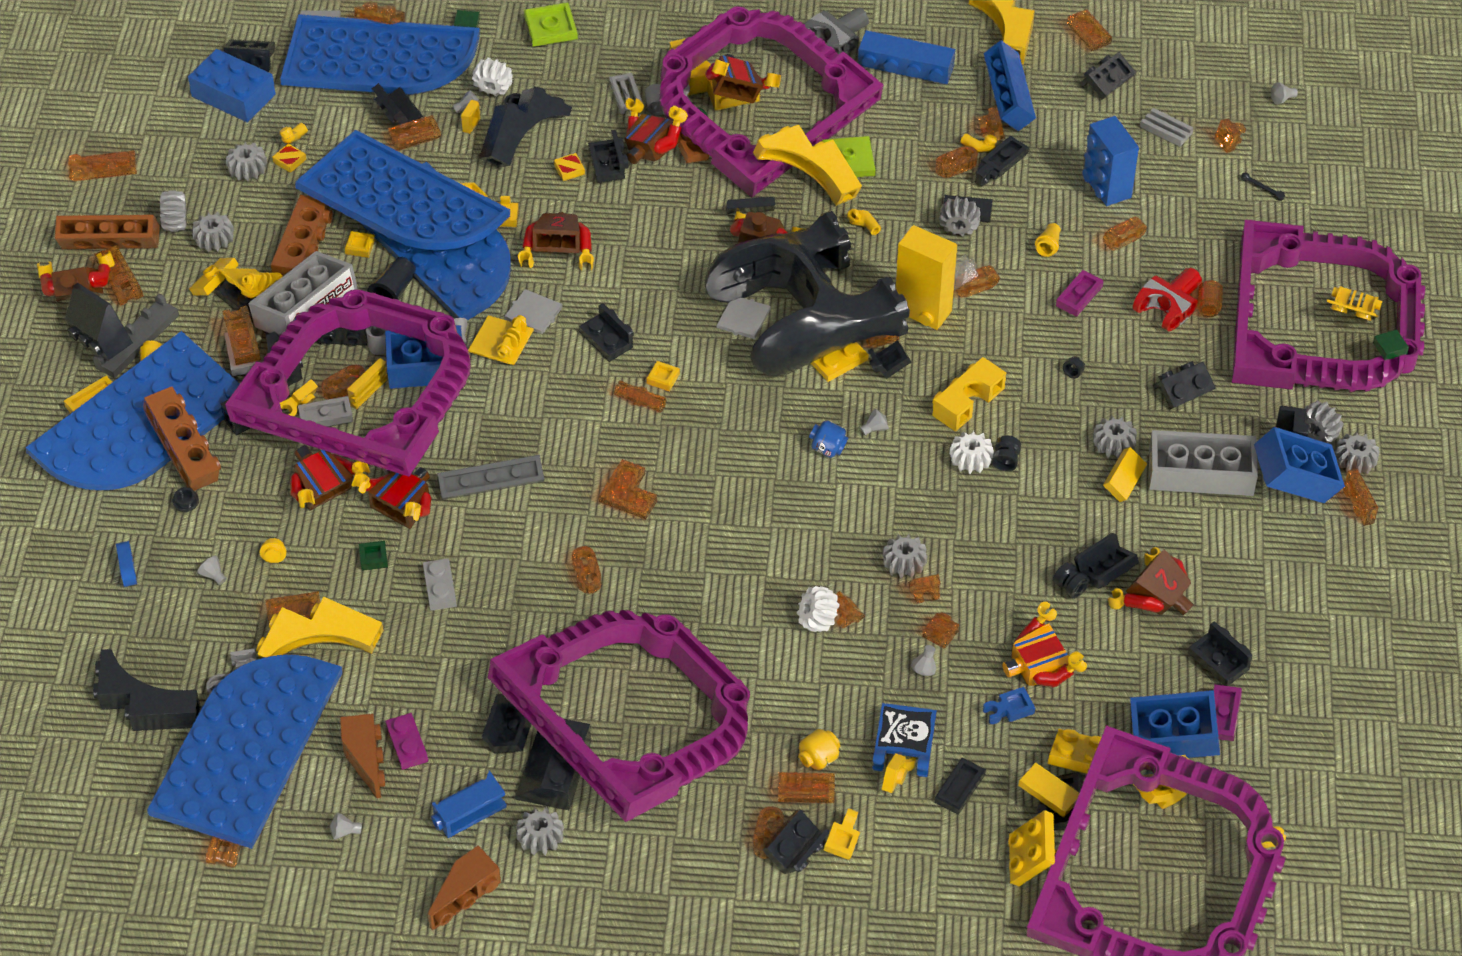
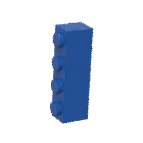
[858,30,955,84]
[983,40,1036,131]

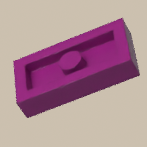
[1056,270,1104,317]
[1214,685,1242,741]
[385,713,429,770]

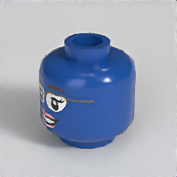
[809,420,848,458]

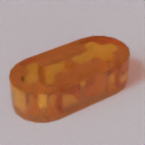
[936,146,978,178]
[1103,217,1147,251]
[954,265,1000,298]
[322,365,365,400]
[572,546,602,594]
[753,806,784,859]

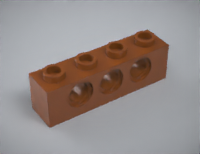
[271,195,333,276]
[55,215,160,249]
[143,386,221,491]

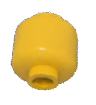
[798,729,840,770]

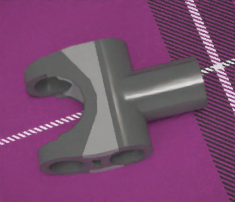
[805,7,869,54]

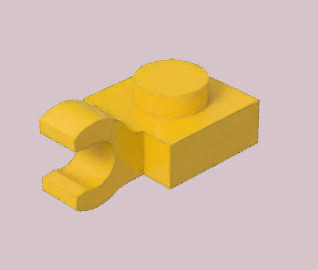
[280,379,318,417]
[881,753,917,793]
[824,808,860,860]

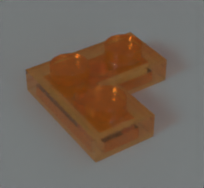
[599,459,657,520]

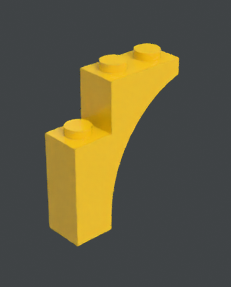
[969,0,1035,65]
[669,38,760,110]
[753,124,862,206]
[256,597,384,659]

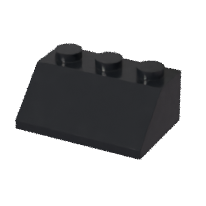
[65,283,133,360]
[515,719,591,811]

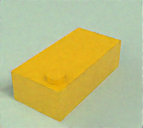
[896,225,957,330]

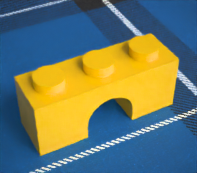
[932,357,1006,432]

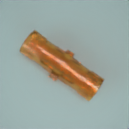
[614,380,667,413]

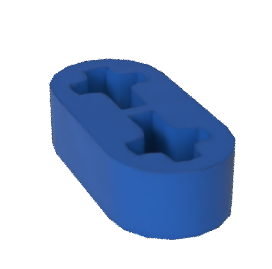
[116,541,137,587]

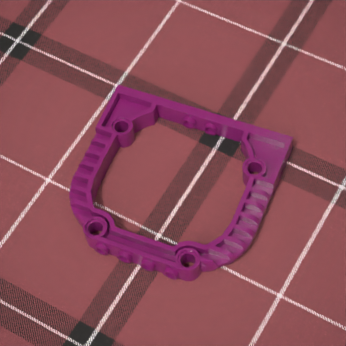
[659,6,884,198]
[1232,219,1425,392]
[225,289,471,476]
[487,610,750,822]
[1027,726,1286,956]

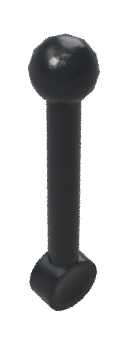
[1241,172,1285,201]

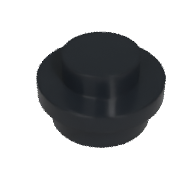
[172,487,199,512]

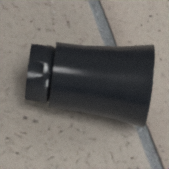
[367,257,416,301]

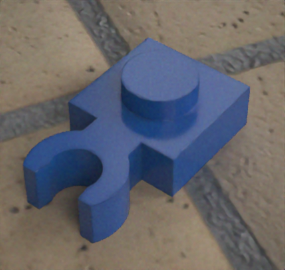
[983,687,1035,724]

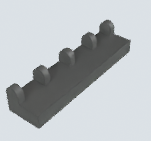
[93,294,179,379]
[437,455,545,500]

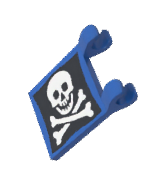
[872,703,937,777]

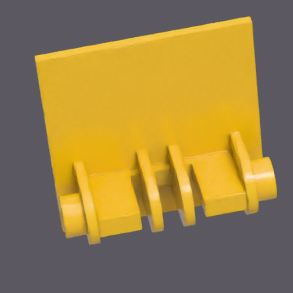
[219,268,283,299]
[1327,286,1383,321]
[468,315,534,365]

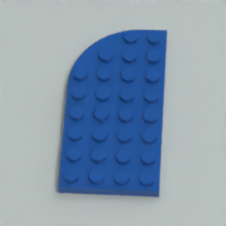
[280,14,480,95]
[295,130,510,250]
[359,162,511,320]
[26,331,240,490]
[147,655,342,849]

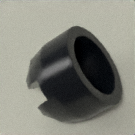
[1063,356,1085,379]

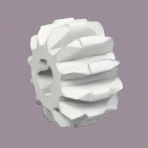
[472,57,513,97]
[949,430,994,474]
[797,586,840,632]

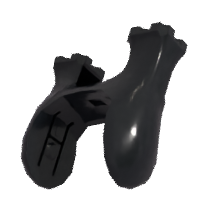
[704,211,910,377]

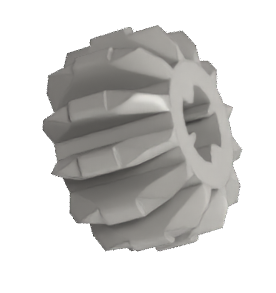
[226,142,267,182]
[160,190,187,232]
[939,196,981,237]
[192,212,234,252]
[1304,400,1344,443]
[1093,416,1137,459]
[1335,432,1380,476]
[882,534,928,578]
[516,807,564,856]

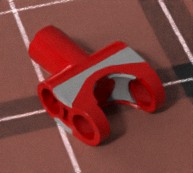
[1132,267,1202,332]

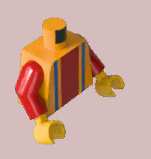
[1002,601,1087,687]

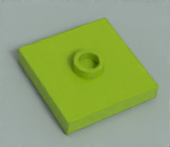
[524,3,578,47]
[822,136,876,177]

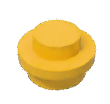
[260,538,287,563]

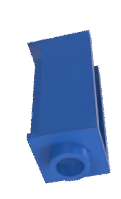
[431,770,507,838]

